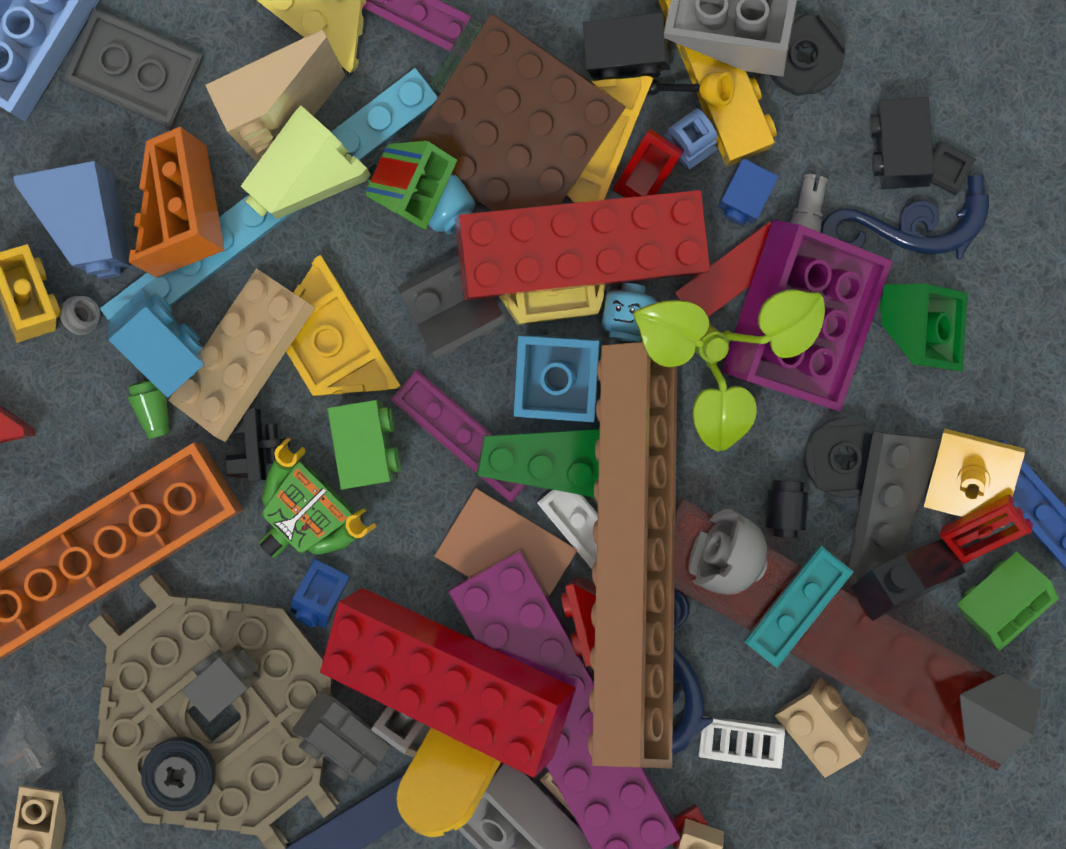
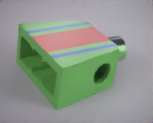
[366,141,457,230]

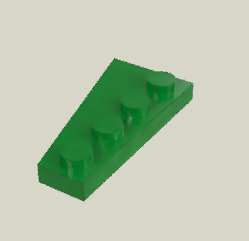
[476,429,600,497]

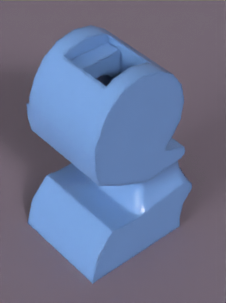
[662,108,718,170]

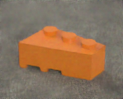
[129,126,225,278]

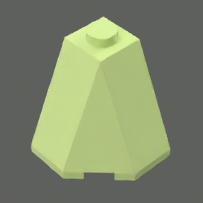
[241,105,371,219]

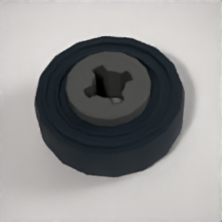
[141,737,216,811]

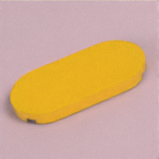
[397,728,501,837]

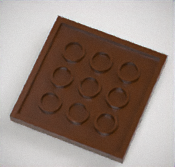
[410,14,627,211]

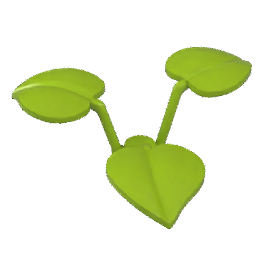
[633,290,825,452]

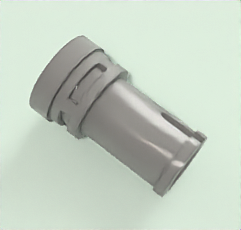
[790,174,829,232]

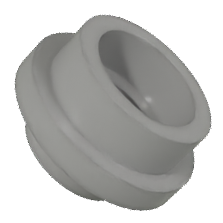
[60,296,100,335]

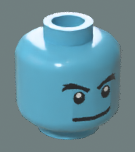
[602,283,657,343]

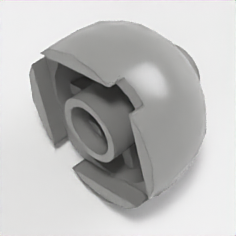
[688,509,767,595]

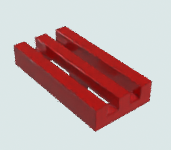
[940,494,1033,564]

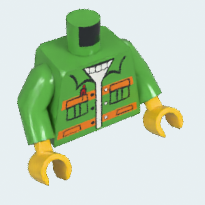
[258,438,376,559]

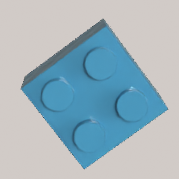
[108,289,204,398]
[514,334,603,422]

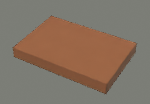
[434,488,577,596]

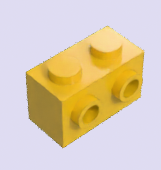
[0,244,60,343]

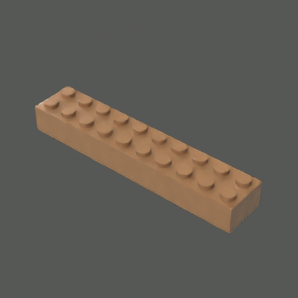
[588,342,677,768]

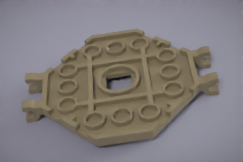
[88,572,339,849]

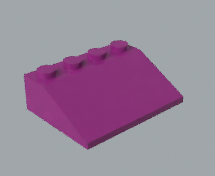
[721,220,893,411]

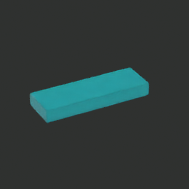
[743,545,854,668]

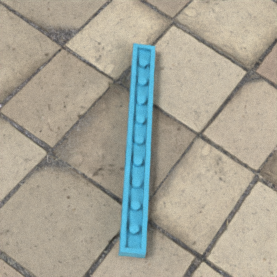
[100,68,438,320]

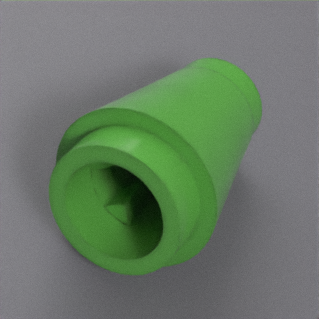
[127,379,171,439]

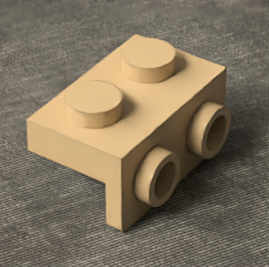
[775,677,870,778]

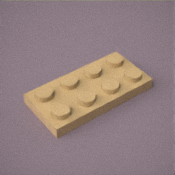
[168,268,315,442]

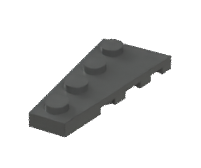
[845,431,941,591]

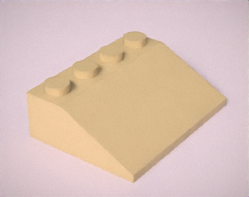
[205,29,346,161]

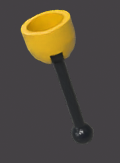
[648,72,734,105]

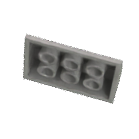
[664,0,798,77]

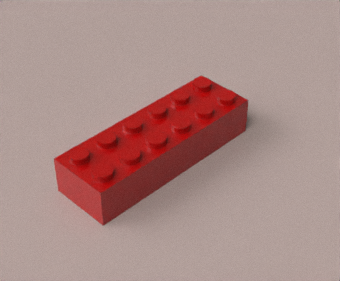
[454,190,710,300]
[320,588,576,778]

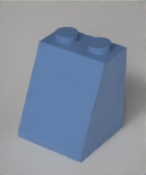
[13,161,131,279]

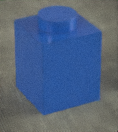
[717,158,779,226]

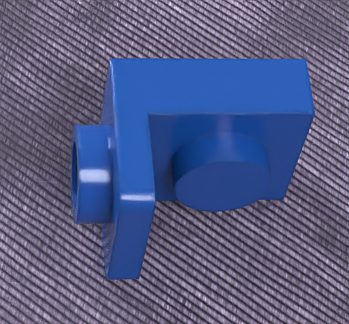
[290,559,350,628]

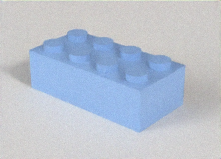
[0,0,100,122]

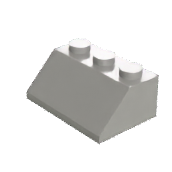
[458,763,591,849]

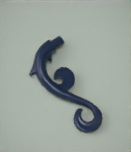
[821,175,989,260]
[672,587,713,756]

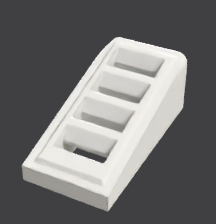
[698,717,785,769]

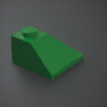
[880,283,968,372]

